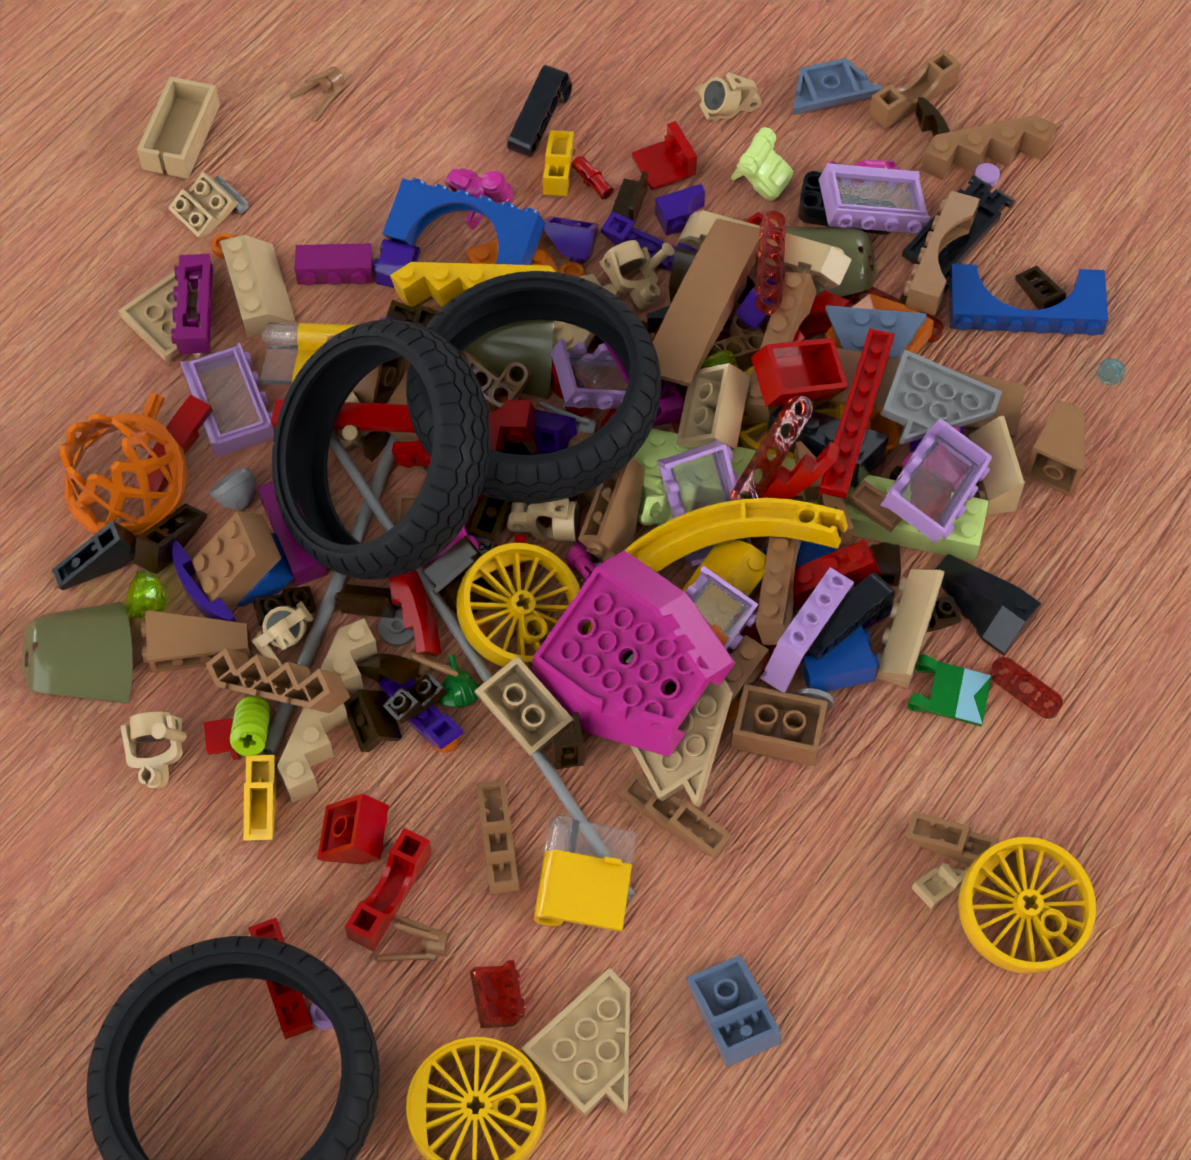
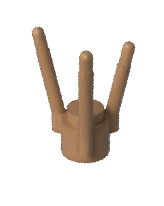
[290,67,345,122]
[405,650,469,703]
[375,914,449,961]

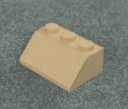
[676,363,751,451]
[968,416,1025,516]
[474,656,573,756]

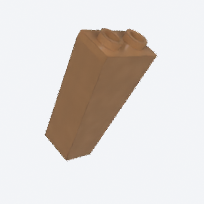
[578,458,645,563]
[141,611,252,673]

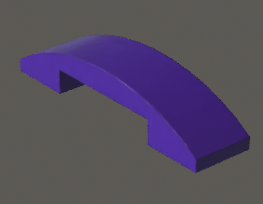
[601,211,698,271]
[172,541,236,622]
[378,678,464,749]

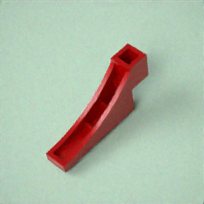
[391,400,537,468]

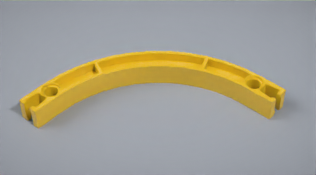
[582,498,848,635]

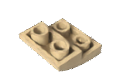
[168,172,238,238]

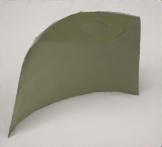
[776,226,877,297]
[464,320,554,399]
[22,602,133,704]

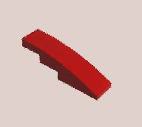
[133,394,213,500]
[753,442,840,499]
[389,570,442,656]
[248,917,314,1040]

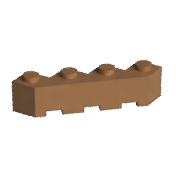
[921,115,1057,180]
[206,648,350,713]

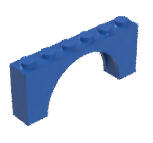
[383,178,545,265]
[948,264,1108,336]
[764,541,879,692]

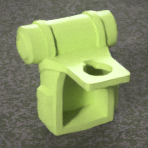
[731,127,794,201]
[637,474,698,526]

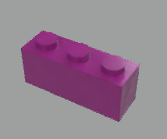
[294,243,374,285]

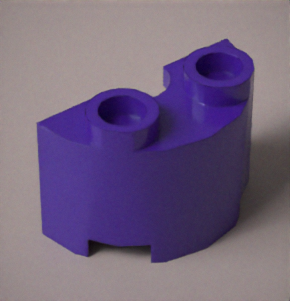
[372,239,421,288]

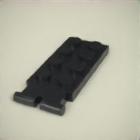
[902,175,1015,279]

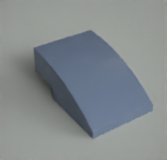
[686,955,781,1067]

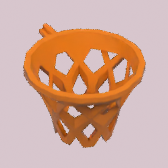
[60,392,189,538]

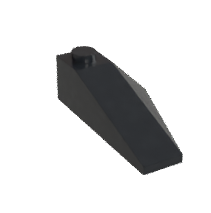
[934,554,1041,656]

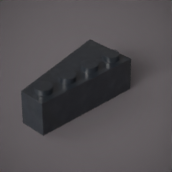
[766,404,889,488]

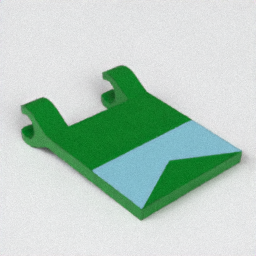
[907,654,992,727]

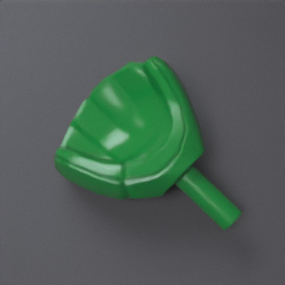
[440,654,479,707]

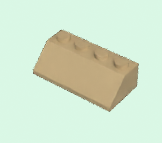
[220,235,296,338]
[876,569,945,688]

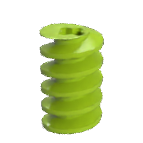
[230,696,271,756]

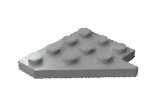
[880,350,1002,444]

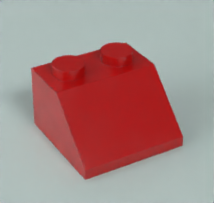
[317,793,389,865]

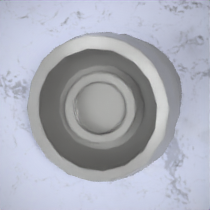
[209,467,256,511]

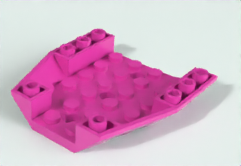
[531,550,735,757]

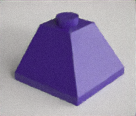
[543,216,599,263]

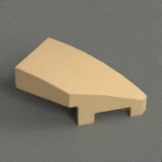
[912,863,968,909]

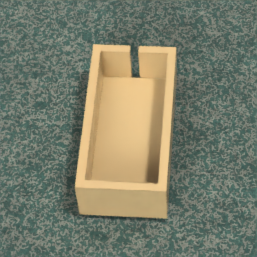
[137,77,220,179]

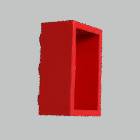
[751,338,848,407]

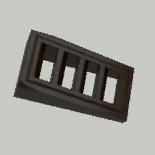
[1015,265,1066,310]

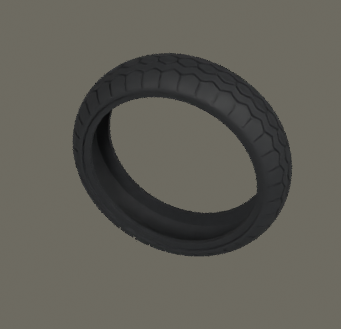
[406,271,661,503]
[272,320,490,580]
[87,936,380,1160]

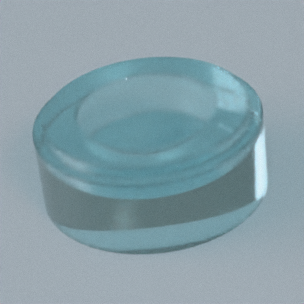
[1097,358,1125,385]

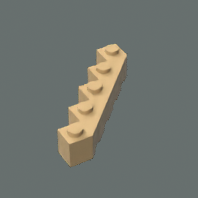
[679,210,852,290]
[277,618,378,803]

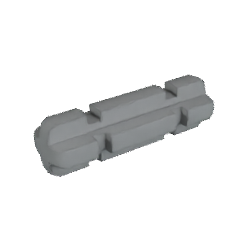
[214,176,249,214]

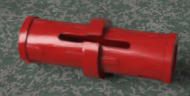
[571,155,614,200]

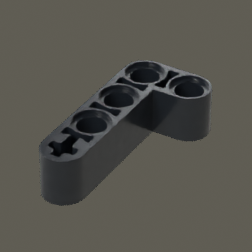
[507,65,572,157]
[798,171,896,235]
[807,572,895,660]

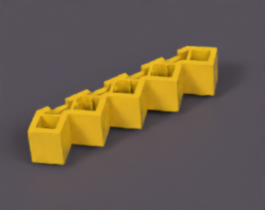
[390,262,556,308]

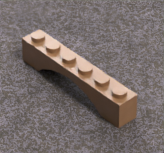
[903,190,980,316]
[744,271,816,422]
[756,496,808,645]

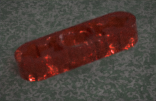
[990,657,1063,719]

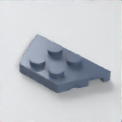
[793,58,882,115]
[825,305,927,359]

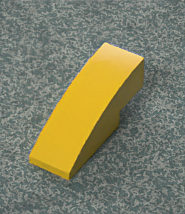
[543,130,574,196]
[243,755,278,841]

